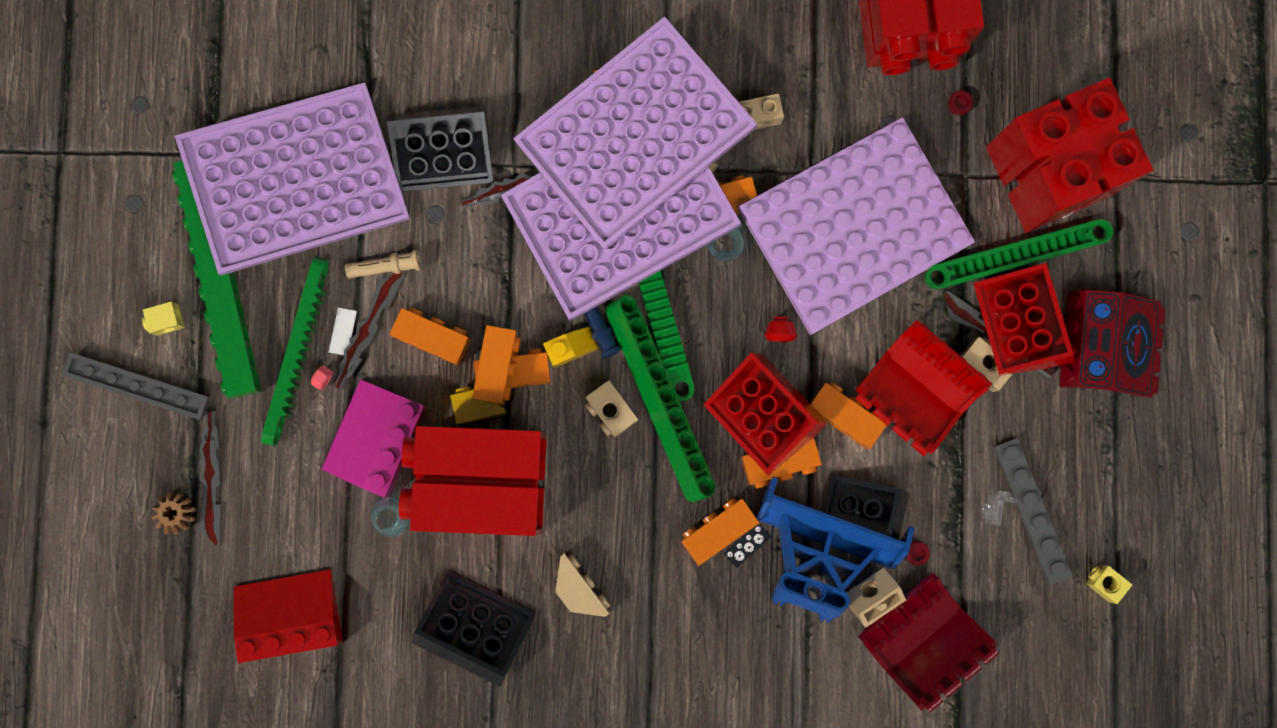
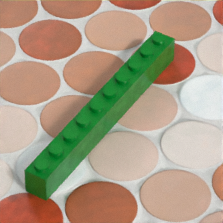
[172,161,262,399]

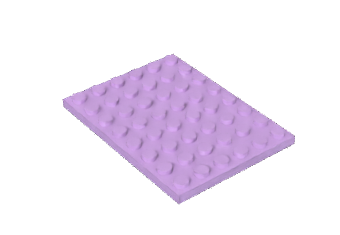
[513,16,757,251]
[175,83,410,276]
[737,117,975,335]
[501,167,741,321]

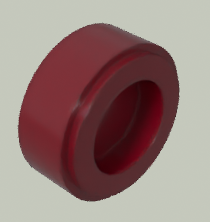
[948,90,973,116]
[905,541,930,566]

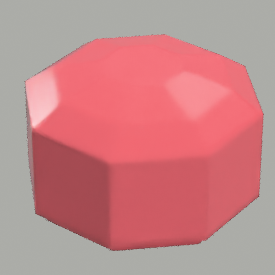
[311,365,334,390]

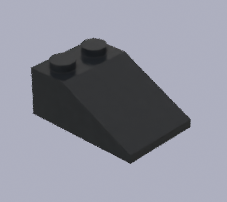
[823,475,909,540]

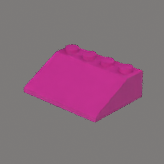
[322,379,428,498]

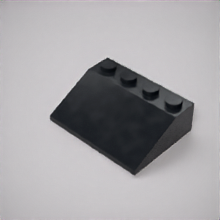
[387,105,494,192]
[411,570,536,687]

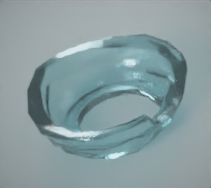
[707,228,744,261]
[370,497,409,537]

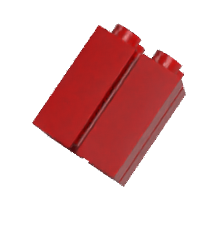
[859,0,984,76]
[986,77,1154,234]
[399,426,547,536]

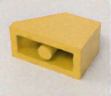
[543,327,599,368]
[450,387,507,425]

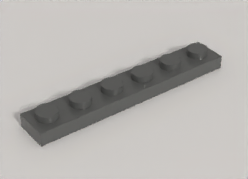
[61,352,211,421]
[993,438,1073,585]

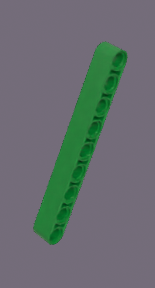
[606,295,715,503]

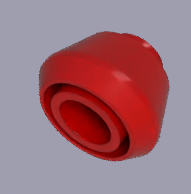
[764,317,798,342]

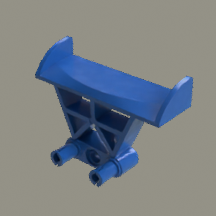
[756,476,915,623]

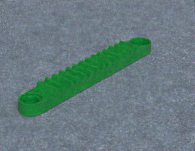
[924,219,1113,290]
[261,256,329,447]
[638,271,694,401]

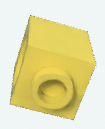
[142,302,185,336]
[1086,565,1132,604]

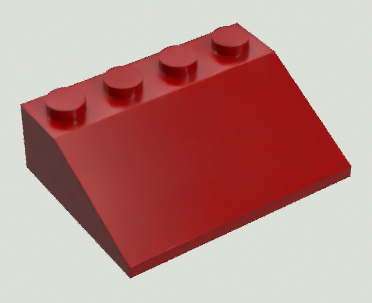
[973,263,1074,376]
[703,352,828,475]
[233,569,343,663]

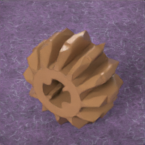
[151,493,196,534]

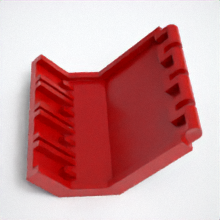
[855,319,993,456]

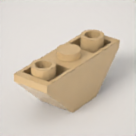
[555,553,611,617]

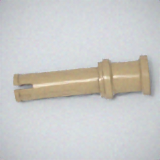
[345,249,421,279]

